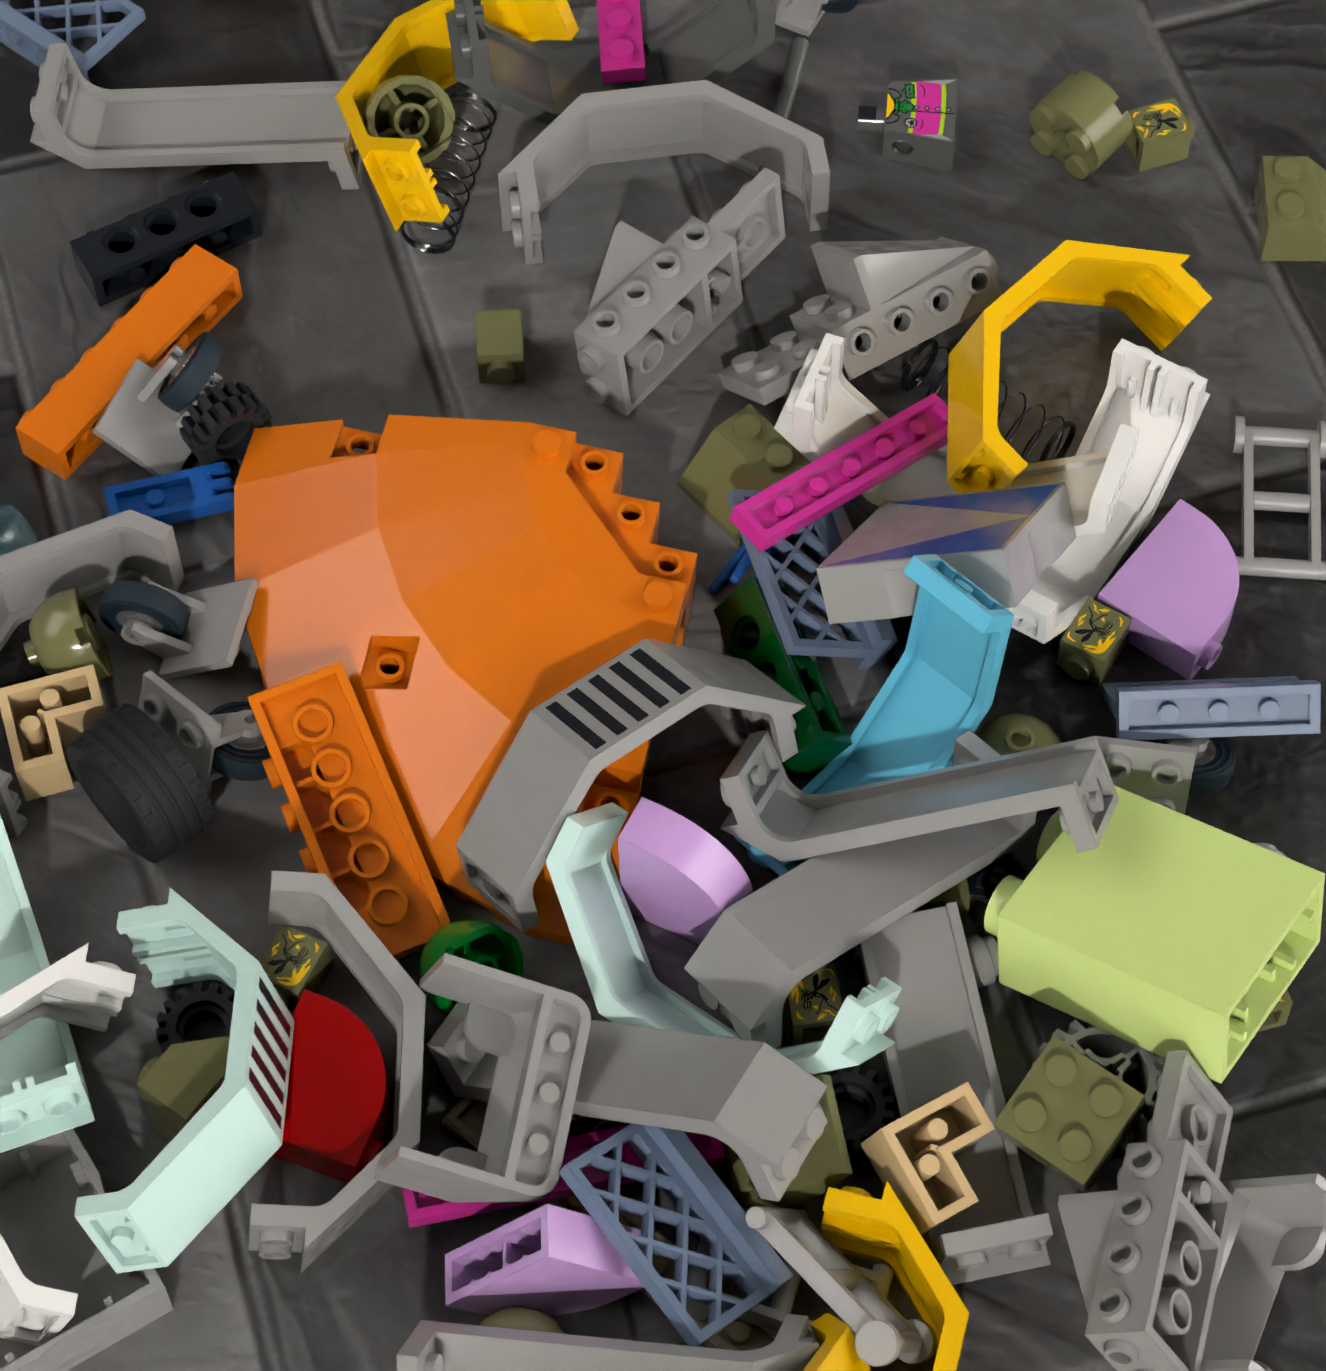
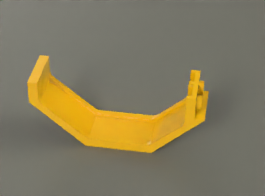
[335,0,579,232]
[947,240,1212,494]
[821,1181,969,1371]

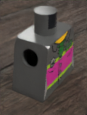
[857,78,959,172]

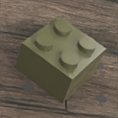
[993,1036,1147,1193]

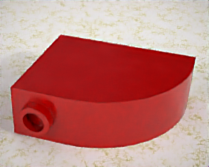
[272,989,390,1183]

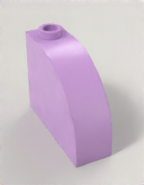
[1097,499,1239,680]
[618,797,753,945]
[445,1204,644,1316]

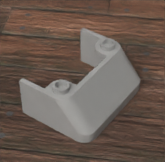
[373,953,591,1203]
[1200,1173,1326,1371]

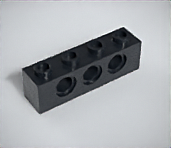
[70,171,262,307]

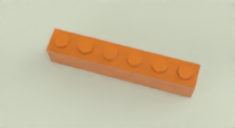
[15,244,243,481]

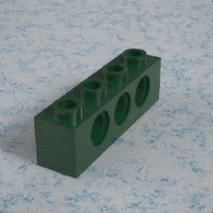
[713,576,852,777]

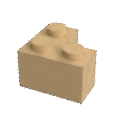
[0,664,107,801]
[861,1082,995,1235]

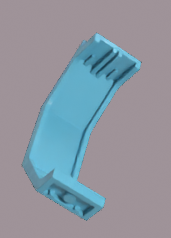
[735,554,1014,876]

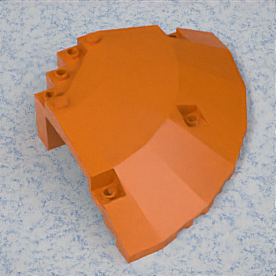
[234,414,698,946]

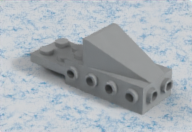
[573,167,786,417]
[718,237,1002,406]
[1057,1050,1234,1371]

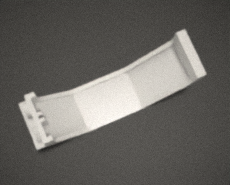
[774,333,1139,537]
[1006,338,1210,644]
[0,943,136,1346]

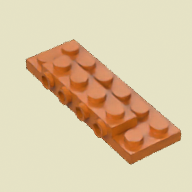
[247,661,451,960]

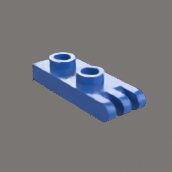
[103,462,235,525]

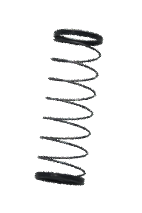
[400,92,497,254]
[901,338,1076,462]

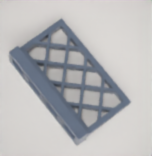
[0,0,146,82]
[726,489,898,669]
[1101,676,1321,740]
[558,1124,793,1347]

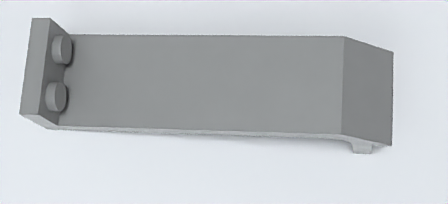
[30,43,364,190]
[684,730,1037,1049]
[720,730,1119,863]
[851,902,1053,1285]
[427,1002,828,1202]
[397,1314,819,1371]

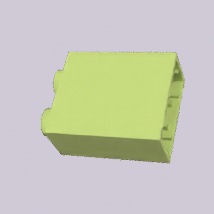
[984,786,1325,1084]

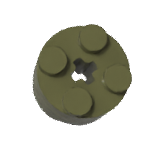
[1030,71,1133,180]

